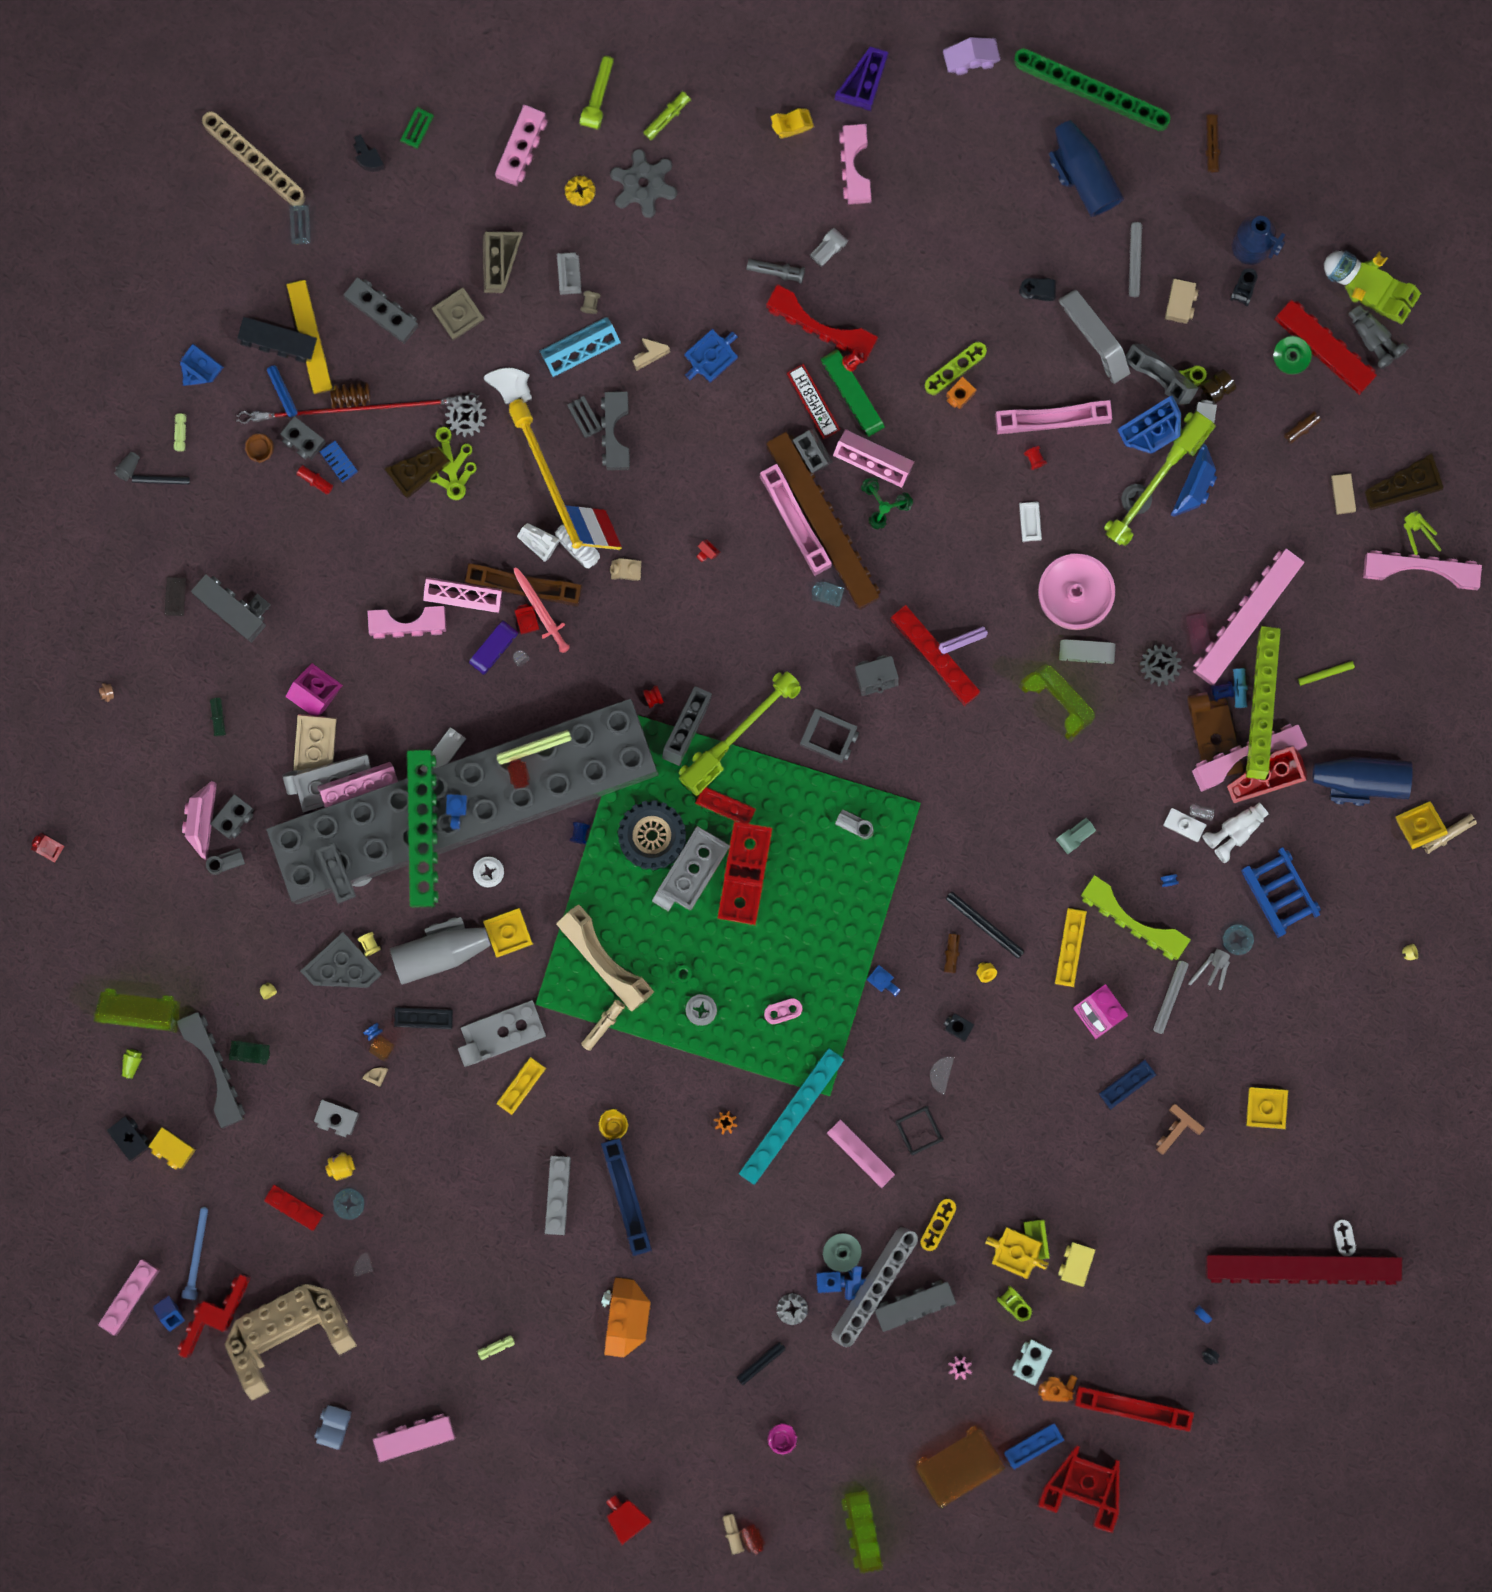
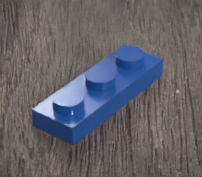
[1004,1423,1064,1469]

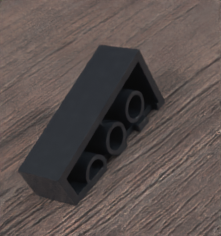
[237,317,317,364]

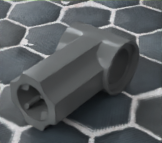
[206,848,245,875]

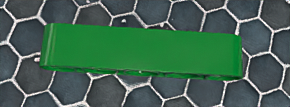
[820,349,885,437]

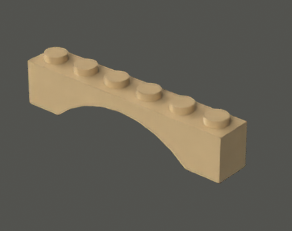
[557,905,654,1012]

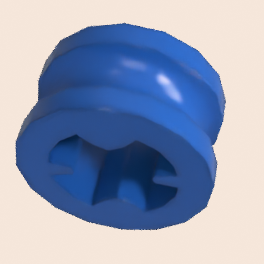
[1160,874,1179,887]
[364,1023,383,1041]

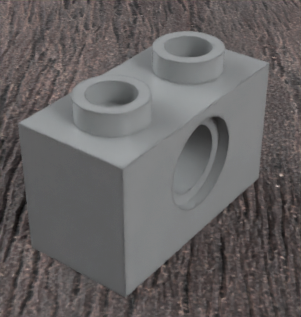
[314,1100,359,1137]

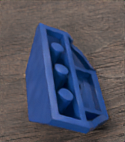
[1117,395,1181,453]
[1171,444,1217,517]

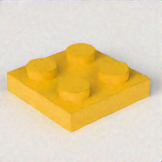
[1395,801,1447,850]
[483,908,533,958]
[1246,1087,1288,1129]

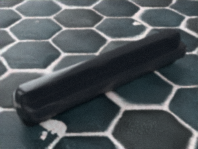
[737,1342,786,1385]

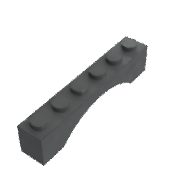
[177,1012,246,1128]

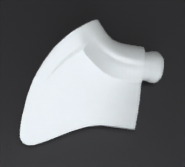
[484,368,532,404]

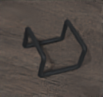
[895,1106,944,1155]

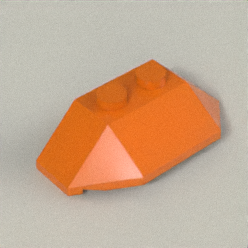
[605,1278,651,1357]

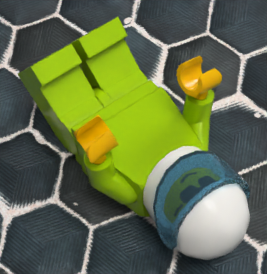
[1324,250,1421,324]

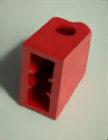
[606,1495,652,1544]

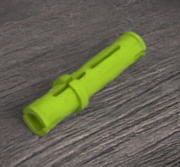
[643,92,691,141]

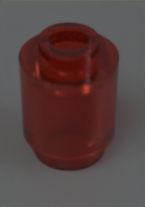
[507,759,530,789]
[740,1524,766,1555]

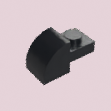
[353,134,385,172]

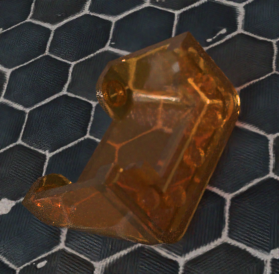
[915,1425,1006,1509]

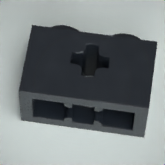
[106,1116,150,1162]

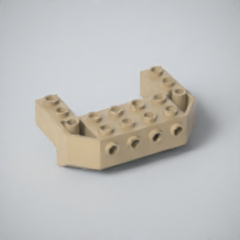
[225,1284,357,1400]

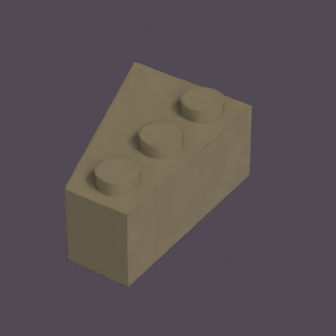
[483,232,523,293]

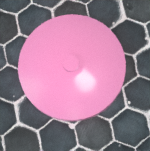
[1038,554,1115,630]

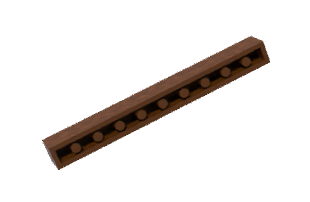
[766,432,881,610]

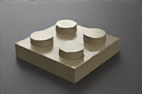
[432,288,485,341]

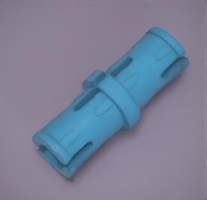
[1233,668,1248,708]

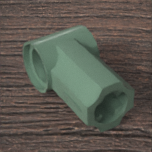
[1056,818,1096,855]

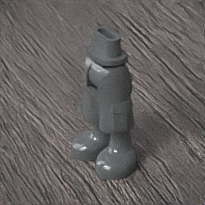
[1349,305,1408,369]

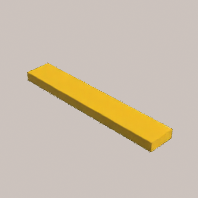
[287,280,333,394]

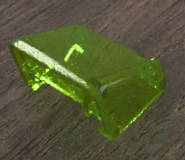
[1019,664,1095,743]

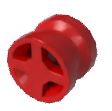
[643,685,664,708]

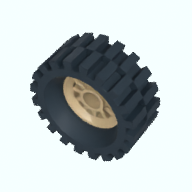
[618,800,686,870]

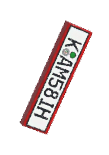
[787,364,840,440]

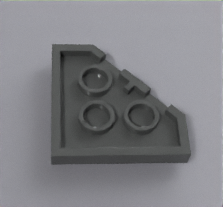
[300,932,382,988]

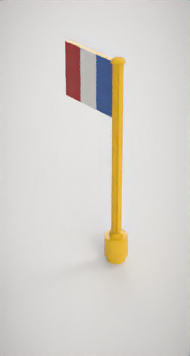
[509,399,622,550]

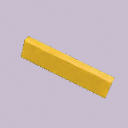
[1055,908,1087,987]

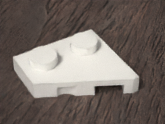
[517,523,560,562]

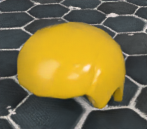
[599,1109,628,1140]

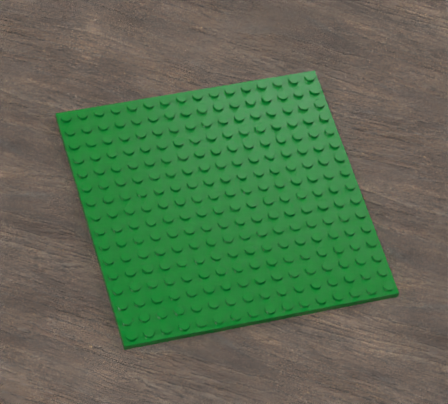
[535,716,921,1097]

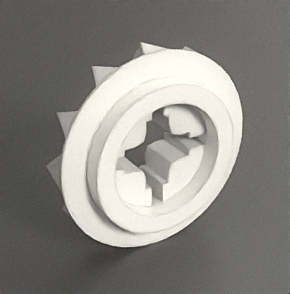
[473,857,504,888]

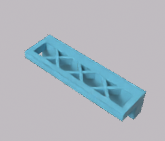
[540,317,621,377]

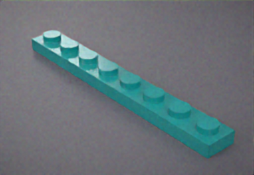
[739,1048,845,1185]

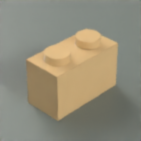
[1165,279,1198,324]

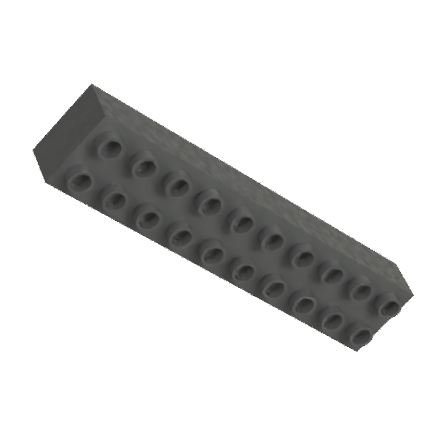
[266,699,659,905]

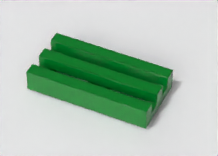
[400,107,434,149]

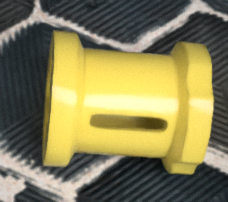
[358,932,381,957]

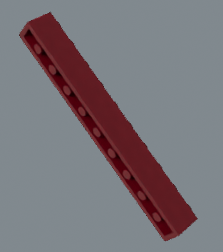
[1206,1255,1402,1285]

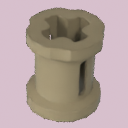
[581,291,601,314]

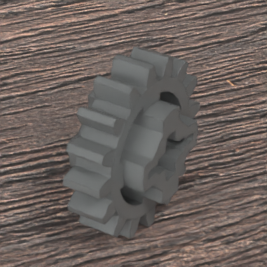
[1140,644,1182,686]

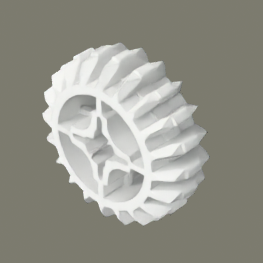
[555,524,600,568]

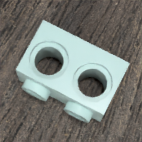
[1012,1340,1052,1385]

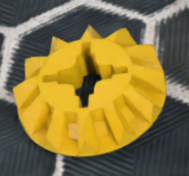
[565,176,595,206]

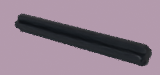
[946,892,1024,959]

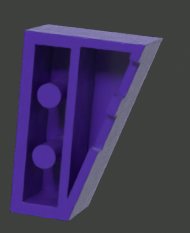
[835,47,888,111]

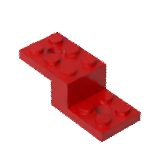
[718,821,772,925]
[178,1274,251,1358]

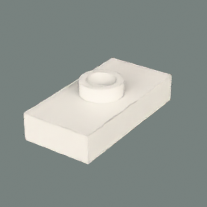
[1163,808,1206,843]

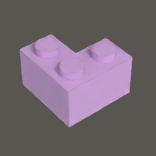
[943,38,1000,75]

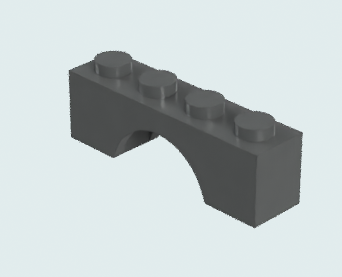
[1125,344,1199,404]
[601,392,630,471]

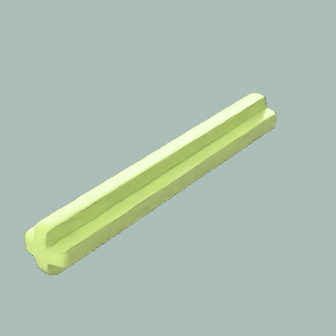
[497,730,571,764]

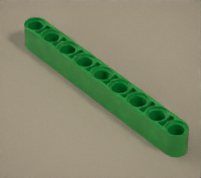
[1014,49,1170,131]

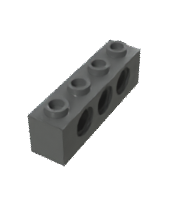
[344,277,419,344]
[662,686,712,766]

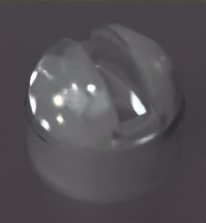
[513,650,530,667]

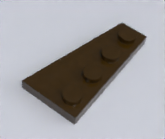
[1364,453,1444,511]

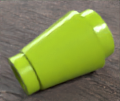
[122,1049,142,1079]

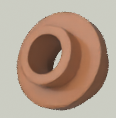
[99,683,114,702]

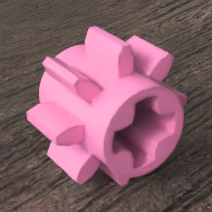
[949,1357,972,1380]

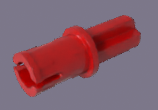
[297,465,333,494]

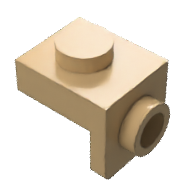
[610,558,641,580]

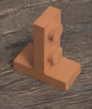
[1156,1104,1205,1155]

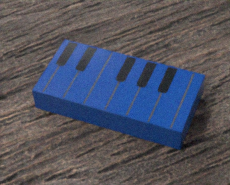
[320,441,358,483]

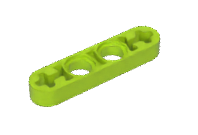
[925,342,987,395]

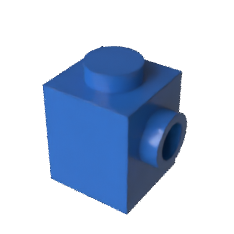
[816,1272,845,1293]
[153,1296,185,1332]

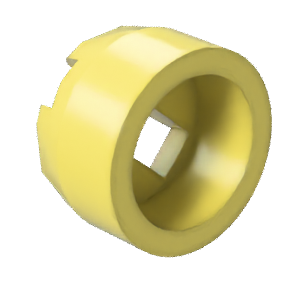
[1402,944,1418,960]
[260,983,277,999]

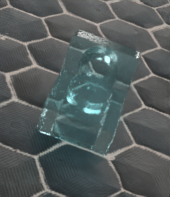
[812,582,844,607]

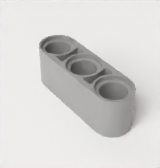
[1059,640,1116,664]

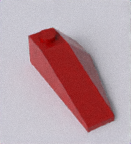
[1227,745,1307,803]

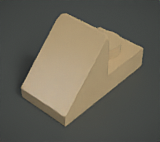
[633,339,670,370]

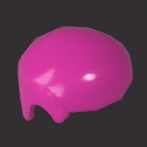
[768,1423,797,1454]

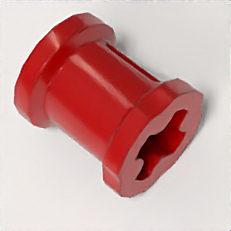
[842,347,867,371]
[1024,446,1047,470]

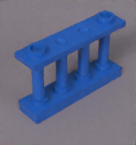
[1241,848,1321,938]

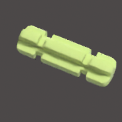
[174,413,186,451]
[478,1336,515,1360]

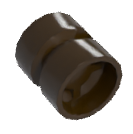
[1201,369,1237,404]

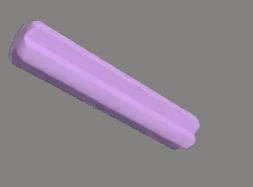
[939,627,988,654]

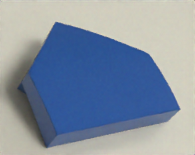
[180,344,224,386]

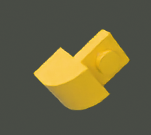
[771,109,814,138]

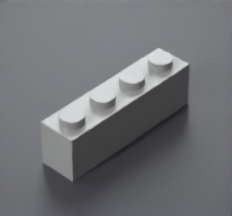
[545,1156,571,1235]

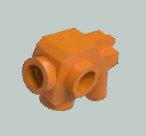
[1038,1375,1078,1402]

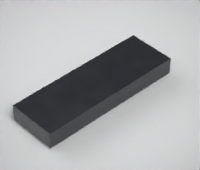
[394,1008,453,1029]

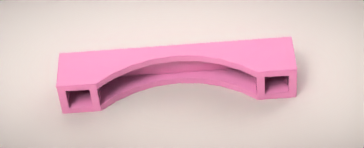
[995,400,1112,434]
[760,464,832,576]
[1363,550,1482,590]
[1192,724,1307,792]

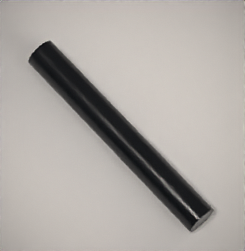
[132,475,190,485]

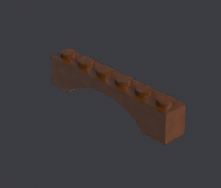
[465,563,582,607]

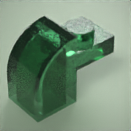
[229,1041,270,1065]

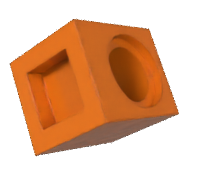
[946,377,976,409]

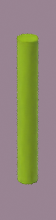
[1298,661,1355,686]

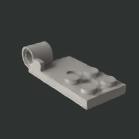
[282,753,371,812]
[652,826,730,911]
[458,1000,546,1067]

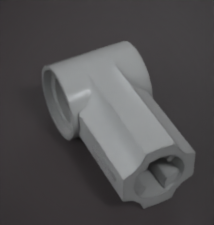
[810,228,848,267]
[835,810,874,839]

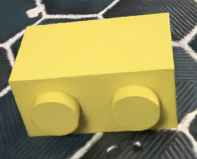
[1058,1243,1095,1287]

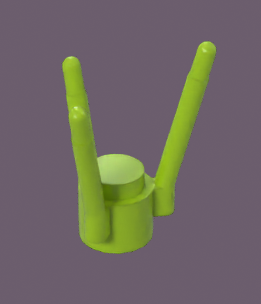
[1403,511,1441,555]

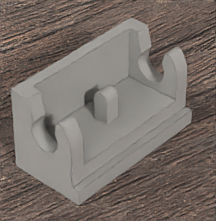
[557,253,581,295]

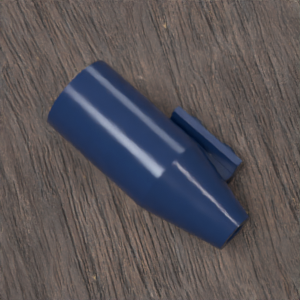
[1049,120,1124,217]
[1232,215,1285,265]
[1312,757,1413,806]

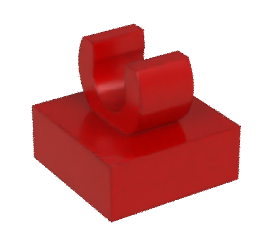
[697,539,721,562]

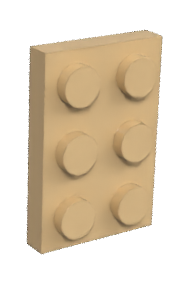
[293,714,337,771]

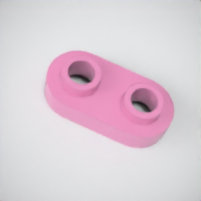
[764,999,802,1024]

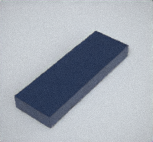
[1099,1060,1157,1110]

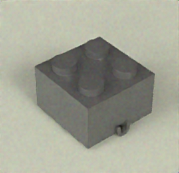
[855,655,899,696]

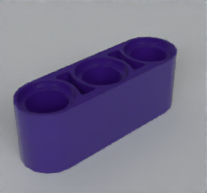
[469,620,519,675]

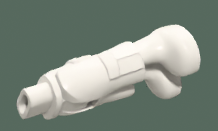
[1202,803,1269,863]

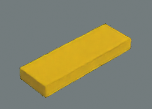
[496,1057,546,1115]

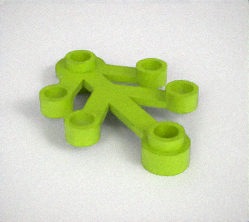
[429,427,477,500]

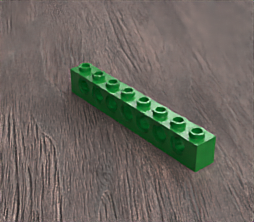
[407,750,439,908]

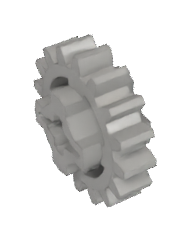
[445,395,487,437]

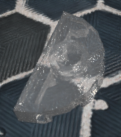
[930,1057,954,1095]

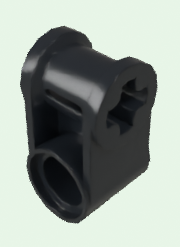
[1230,268,1258,307]
[1019,278,1056,301]

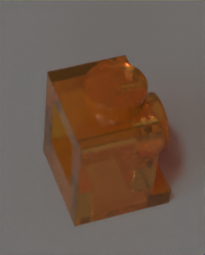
[369,1036,395,1062]

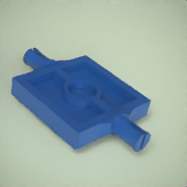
[684,329,738,383]

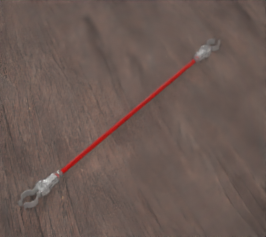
[236,393,479,424]

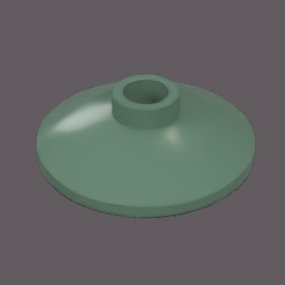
[823,1234,862,1272]

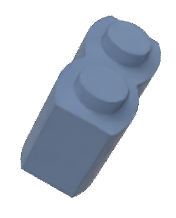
[315,1405,352,1450]

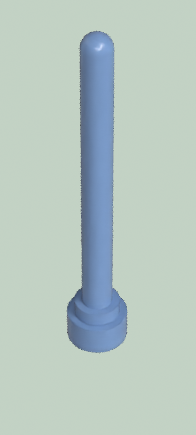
[181,1207,208,1300]

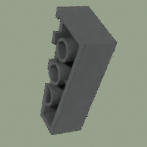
[191,574,266,643]
[874,1279,956,1332]

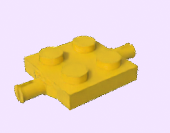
[986,1227,1049,1279]

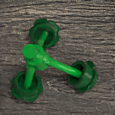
[861,477,913,530]

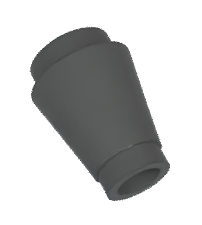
[114,452,140,481]

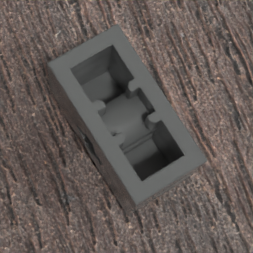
[793,429,833,473]

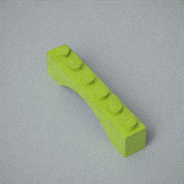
[1081,875,1191,961]

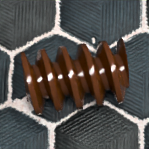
[330,382,371,409]

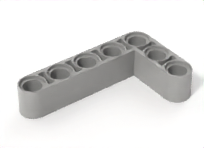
[1059,289,1130,384]

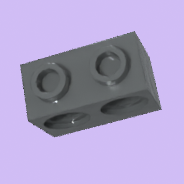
[280,416,326,460]
[211,794,254,840]

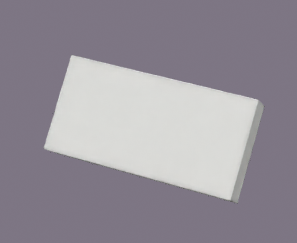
[1019,502,1042,542]

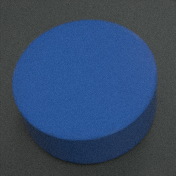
[1194,1305,1213,1324]

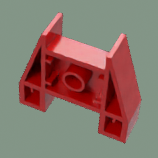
[1037,1446,1119,1533]

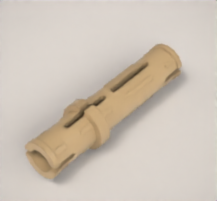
[1422,814,1477,854]
[581,1000,625,1051]

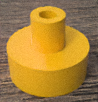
[976,962,997,983]

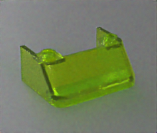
[94,988,181,1033]

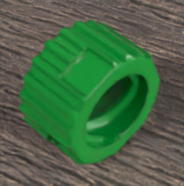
[675,965,692,983]

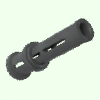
[747,258,805,284]

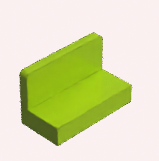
[1024,1220,1049,1259]

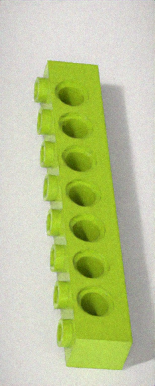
[1246,626,1281,780]

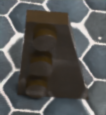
[384,447,451,498]

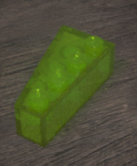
[841,1490,883,1574]

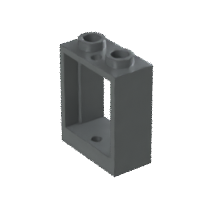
[800,709,859,764]

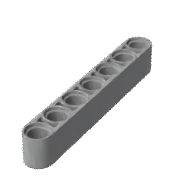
[832,1227,918,1347]

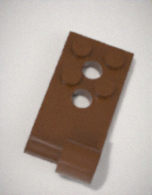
[1187,692,1243,776]

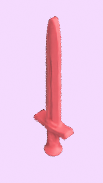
[514,568,570,653]

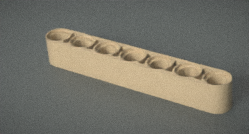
[202,112,305,207]

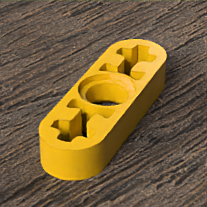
[921,1199,956,1251]

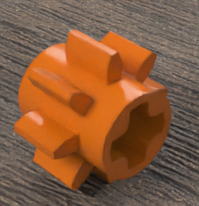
[714,1111,737,1135]

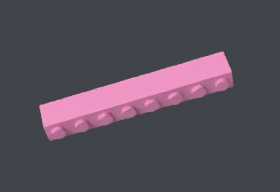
[1193,549,1304,685]

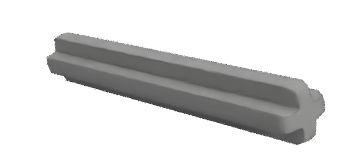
[1129,222,1142,297]
[1153,961,1188,1034]

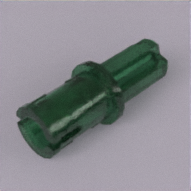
[210,698,226,737]

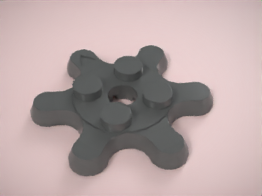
[610,149,677,218]

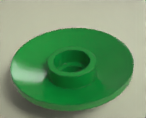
[1273,336,1312,374]

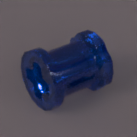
[1211,681,1234,702]
[569,822,589,845]

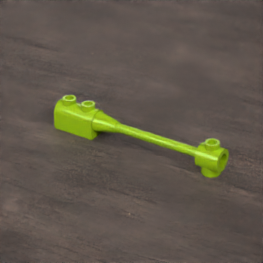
[1104,411,1216,546]
[679,671,801,796]

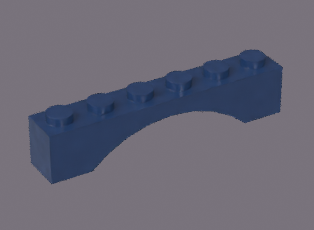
[601,1138,652,1256]

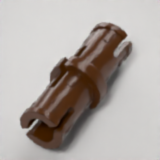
[1284,411,1321,444]
[944,934,961,973]

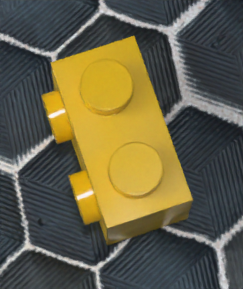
[149,1128,196,1170]

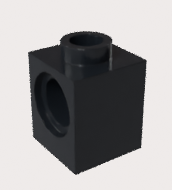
[943,1013,975,1042]

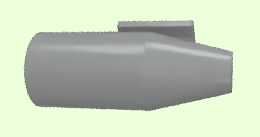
[390,917,491,985]

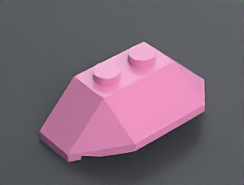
[182,781,217,859]

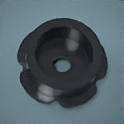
[1202,1348,1220,1365]

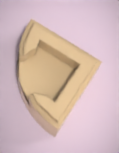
[363,1067,388,1087]

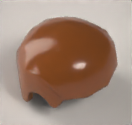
[245,433,274,462]

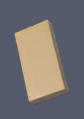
[1331,474,1356,514]

